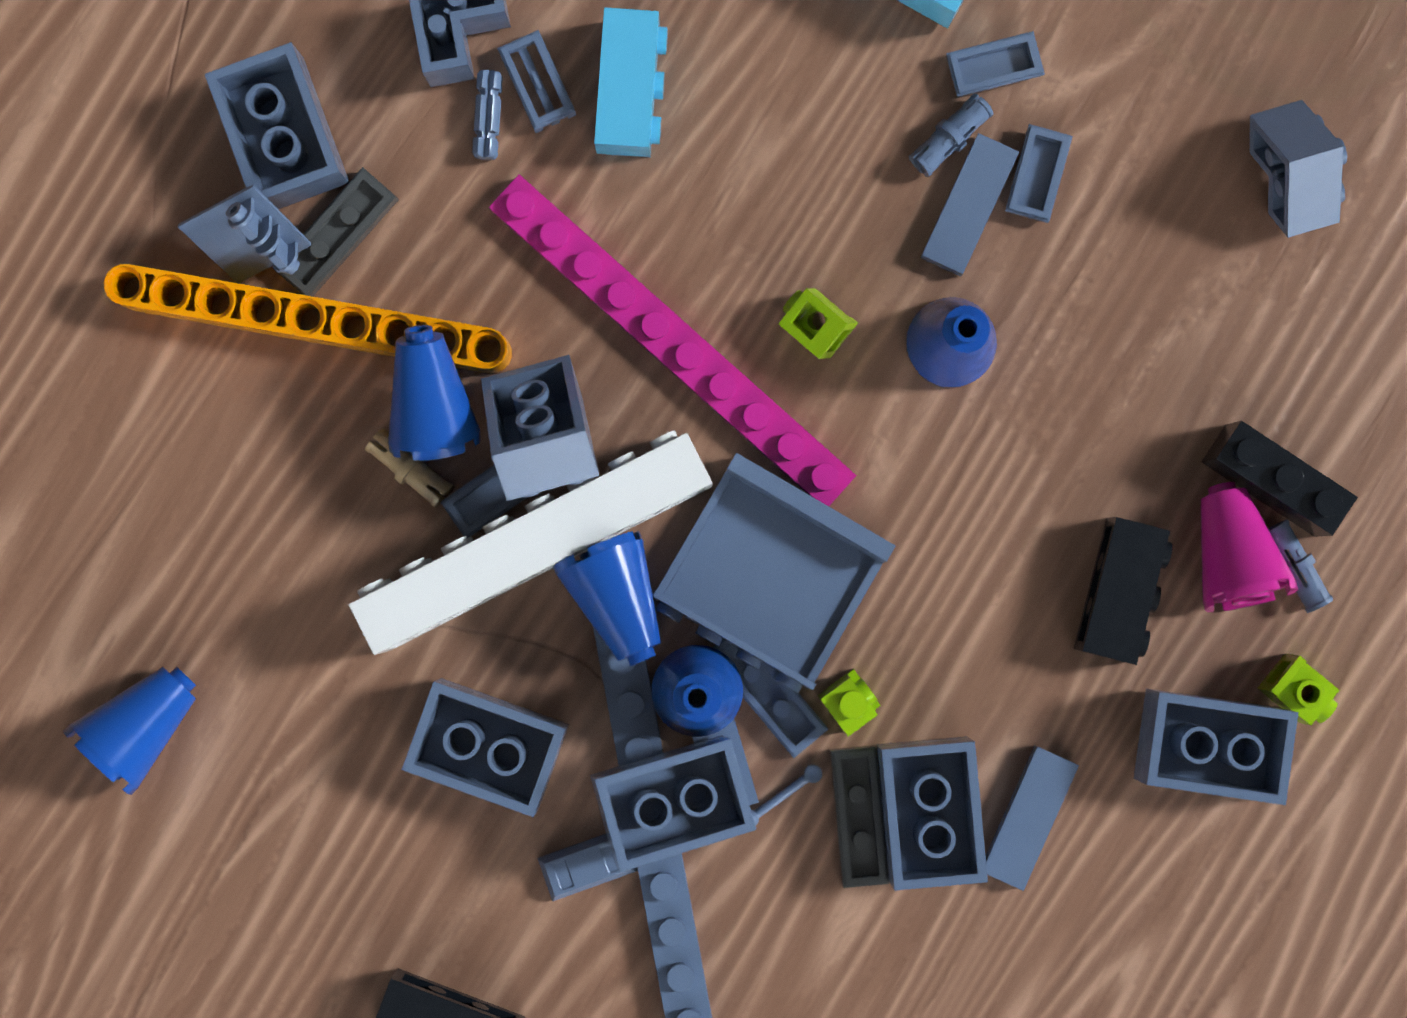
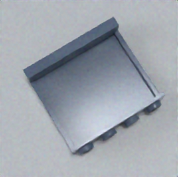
[653,453,896,693]

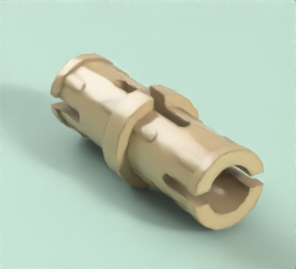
[365,428,454,508]

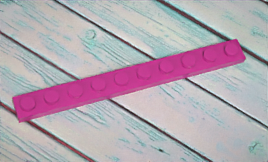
[489,174,857,506]

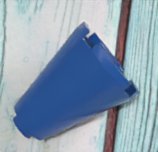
[906,297,997,387]
[388,325,481,461]
[553,531,661,666]
[652,645,743,737]
[63,666,196,795]

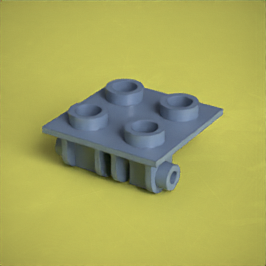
[178,184,311,283]

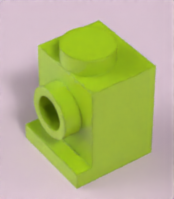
[778,288,858,359]
[1257,653,1340,726]
[817,669,881,737]

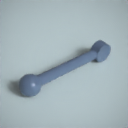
[751,764,822,826]

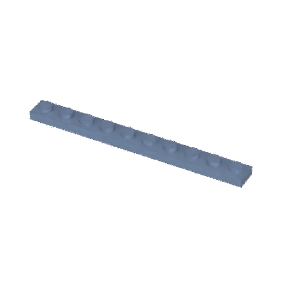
[593,627,713,1018]

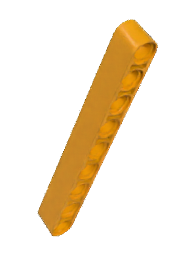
[104,264,512,373]

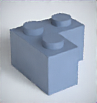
[409,0,511,87]
[1250,100,1347,238]

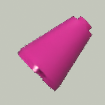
[1201,482,1298,612]

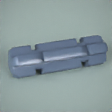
[472,70,503,161]

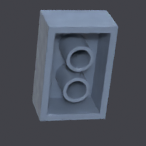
[205,42,349,209]
[481,355,599,501]
[402,678,569,817]
[1133,688,1299,805]
[590,735,757,872]
[876,736,988,891]

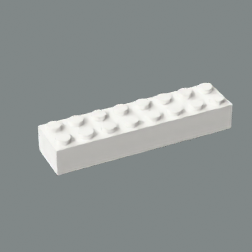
[348,430,713,655]

